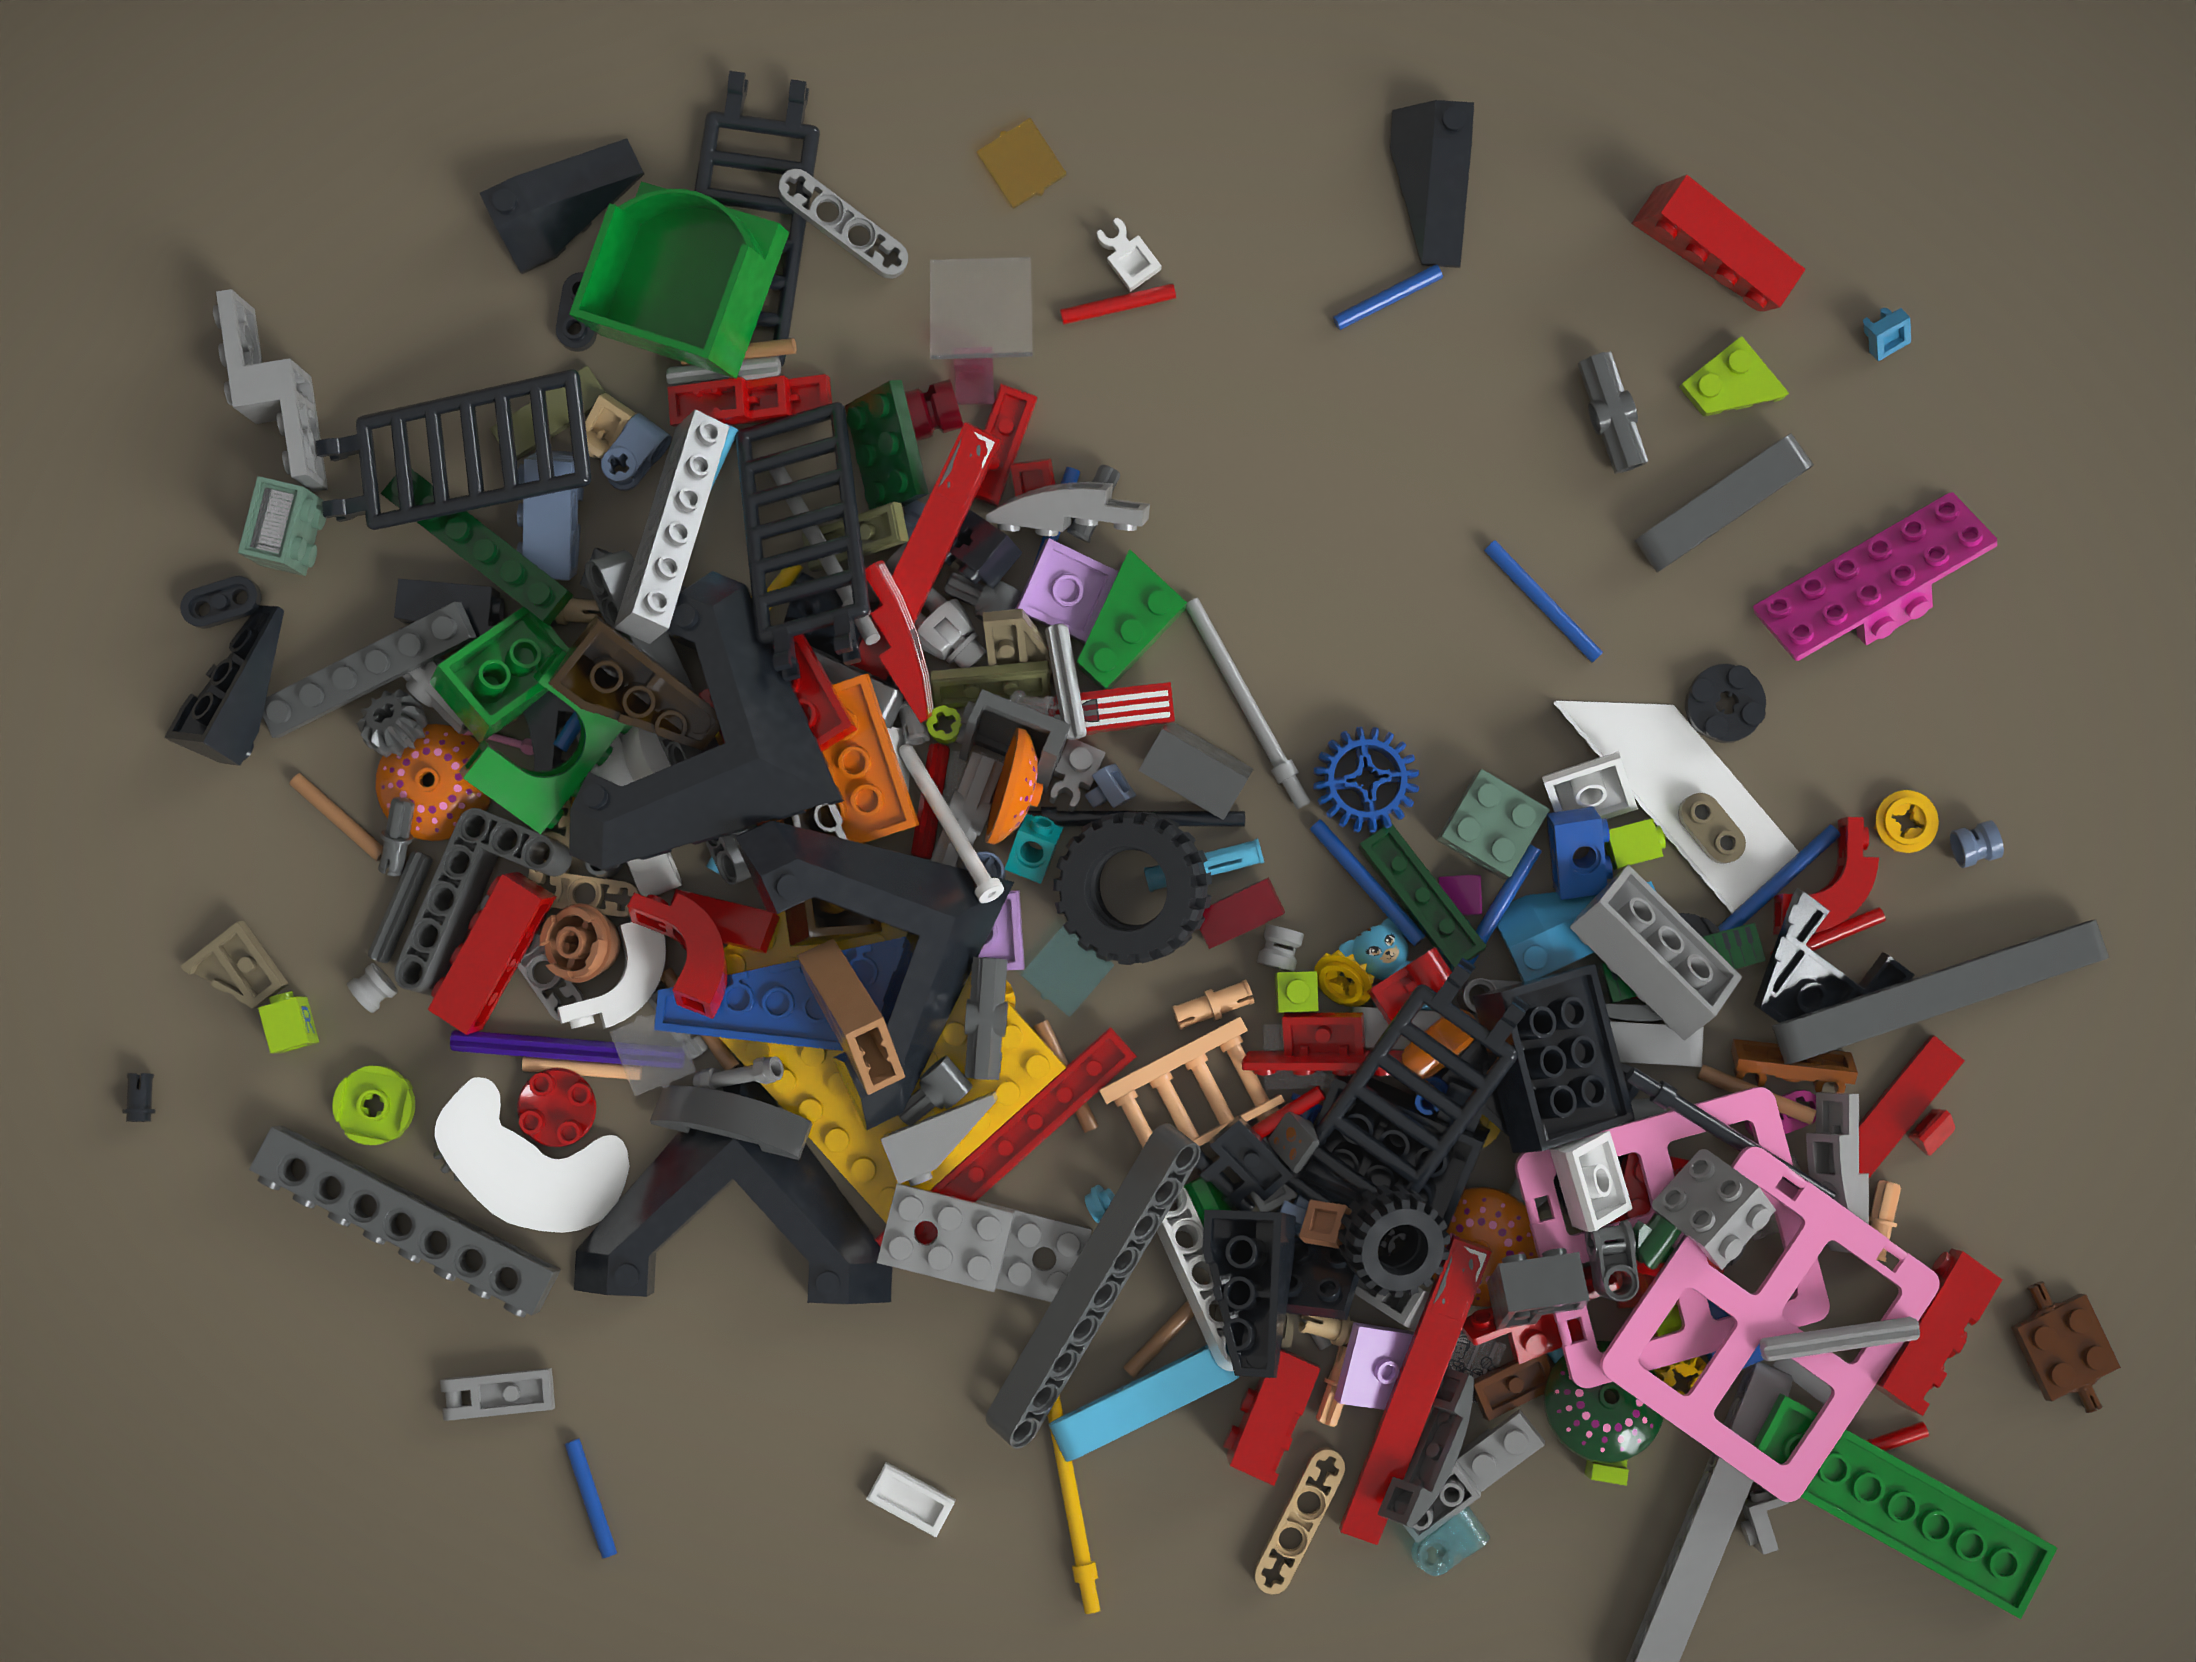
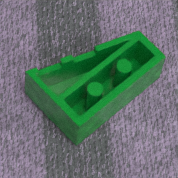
[1077,549,1187,690]

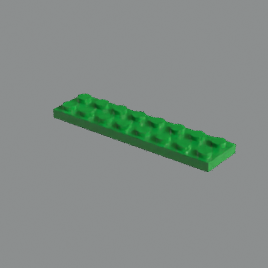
[1753,1393,2058,1619]

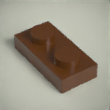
[1473,1354,1551,1421]

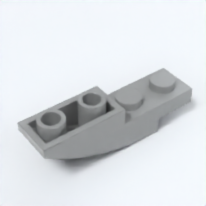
[986,482,1150,536]
[1806,1092,1869,1253]
[1403,1409,1545,1543]

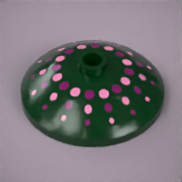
[1544,1341,1664,1463]

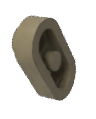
[1678,793,1746,864]

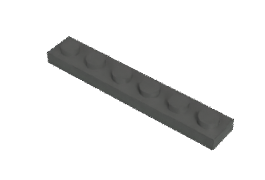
[263,602,477,738]

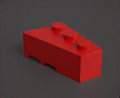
[1223,1348,1321,1486]

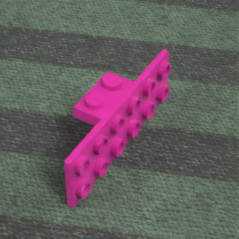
[1753,492,1997,661]

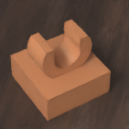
[1299,1200,1352,1249]

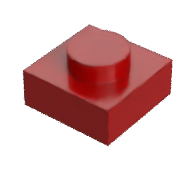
[1010,458,1055,497]

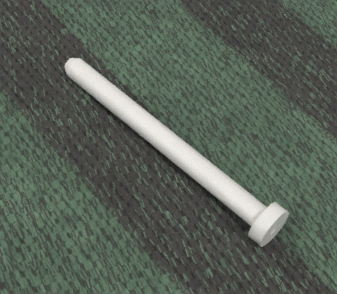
[899,744,1004,903]

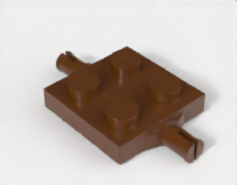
[2011,1281,2121,1413]

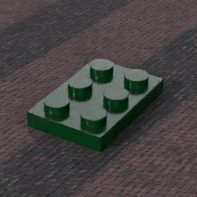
[845,380,929,510]

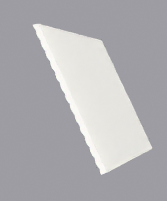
[1553,701,1799,914]

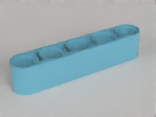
[1049,1343,1240,1462]

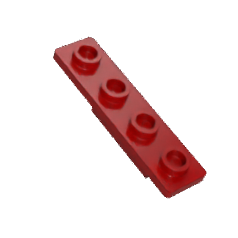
[1242,1012,1404,1076]
[1462,1266,1619,1364]

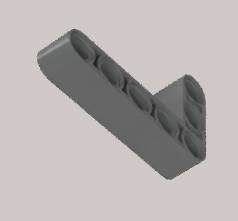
[394,808,572,995]

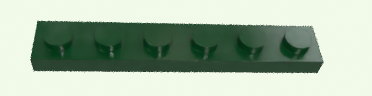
[380,468,574,626]

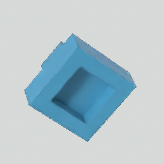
[1863,307,1911,361]

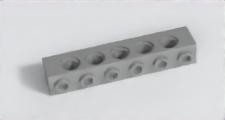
[614,410,730,644]

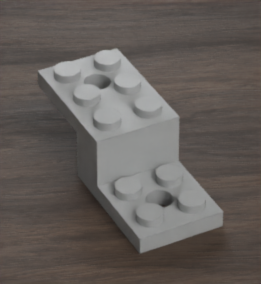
[213,289,328,492]
[877,1183,1092,1302]

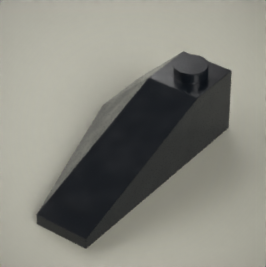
[1390,100,1474,268]
[480,138,645,274]
[164,605,284,766]

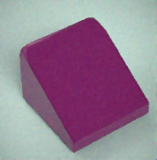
[1438,875,1482,916]

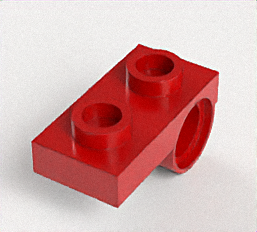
[1367,947,1452,1024]

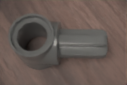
[944,573,1022,621]
[898,1055,973,1126]

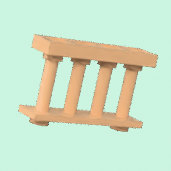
[1099,1017,1285,1148]

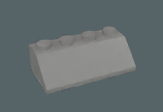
[1570,865,1742,1041]

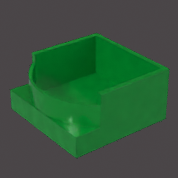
[569,181,789,379]

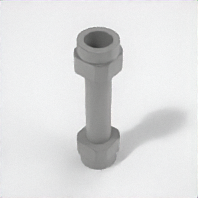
[693,1056,784,1091]

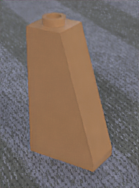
[797,938,905,1095]

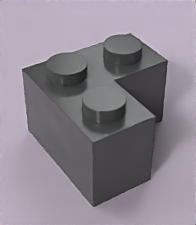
[1487,1248,1590,1330]

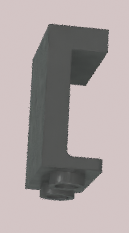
[956,689,1071,794]

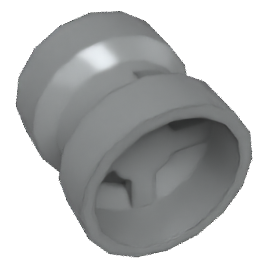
[1256,924,1304,972]

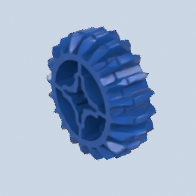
[1313,727,1419,833]

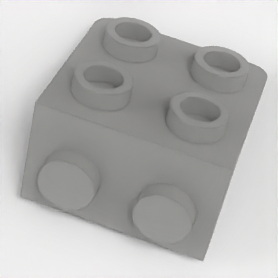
[1652,1149,1776,1270]

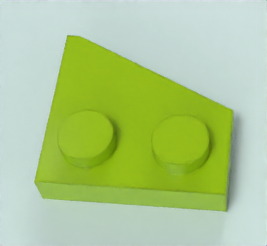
[1679,336,1789,417]

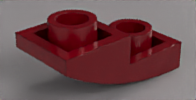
[1200,877,1285,949]

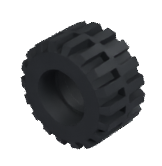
[1338,1185,1450,1298]

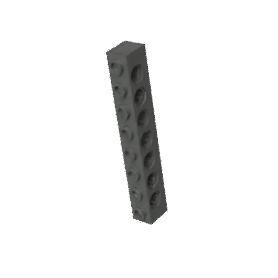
[249,1126,561,1318]

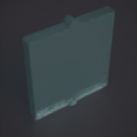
[1021,926,1114,1017]

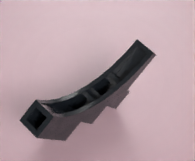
[394,578,574,771]

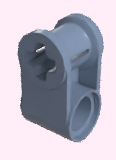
[601,413,672,491]

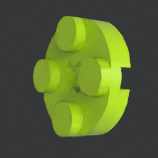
[332,1066,415,1145]

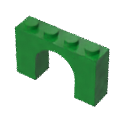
[459,645,633,834]

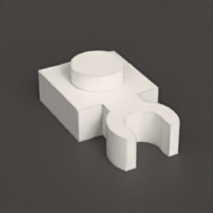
[1097,218,1162,292]

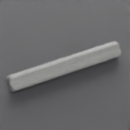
[1760,1317,1920,1361]

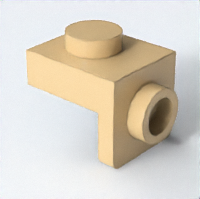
[585,393,637,459]

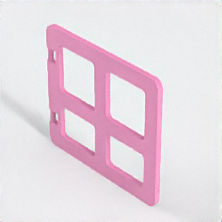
[1515,1087,1830,1388]
[1600,1146,1940,1502]

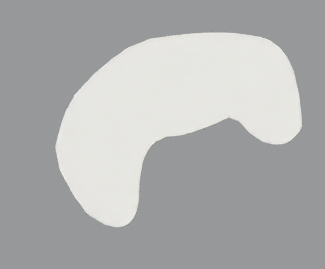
[435,1077,630,1233]

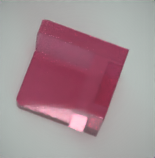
[953,349,995,405]

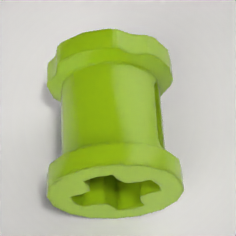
[926,705,962,744]

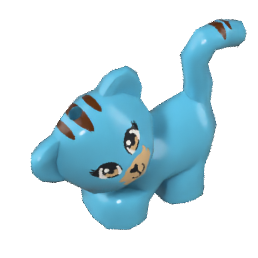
[1339,918,1471,1011]

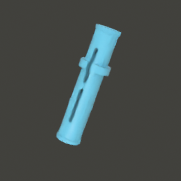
[1144,838,1264,892]

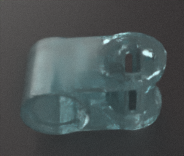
[1411,1506,1491,1576]

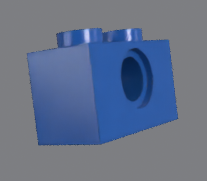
[1547,807,1613,900]

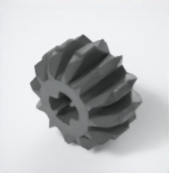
[357,689,429,758]

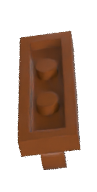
[1731,1039,1858,1093]

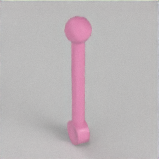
[463,730,534,755]

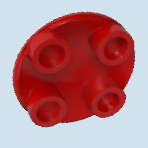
[517,1068,597,1147]

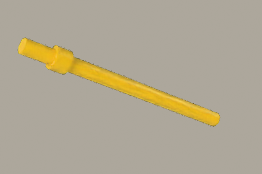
[1047,1395,1100,1614]

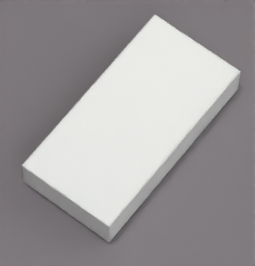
[866,1462,956,1537]

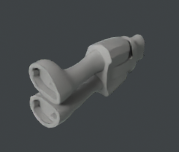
[867,542,987,668]

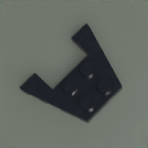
[1753,888,1915,1023]

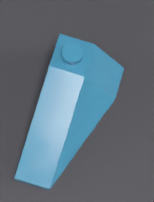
[1497,881,1656,982]

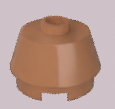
[539,903,621,983]

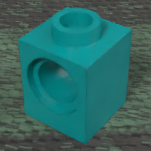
[1004,814,1063,884]

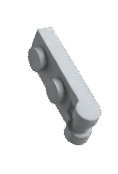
[440,1368,555,1421]

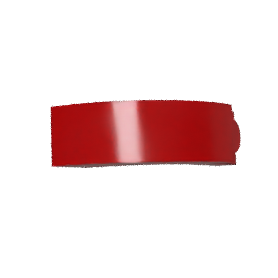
[1773,817,1879,935]
[627,892,728,1019]

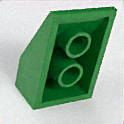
[429,606,569,743]

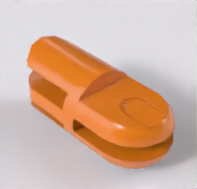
[1402,1009,1476,1079]

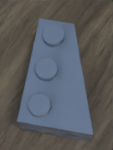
[517,451,584,580]

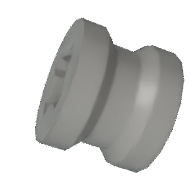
[347,963,398,1013]

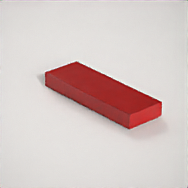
[974,384,1038,507]
[670,889,780,954]

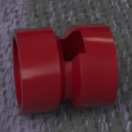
[905,379,963,441]

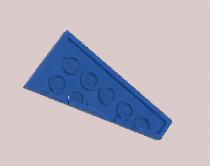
[654,937,906,1051]

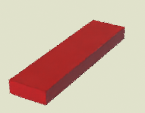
[1859,1035,1965,1178]

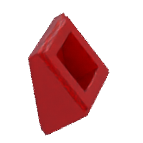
[1908,1109,1955,1156]

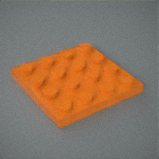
[722,673,919,843]

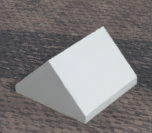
[1542,751,1638,819]
[1550,1131,1633,1232]

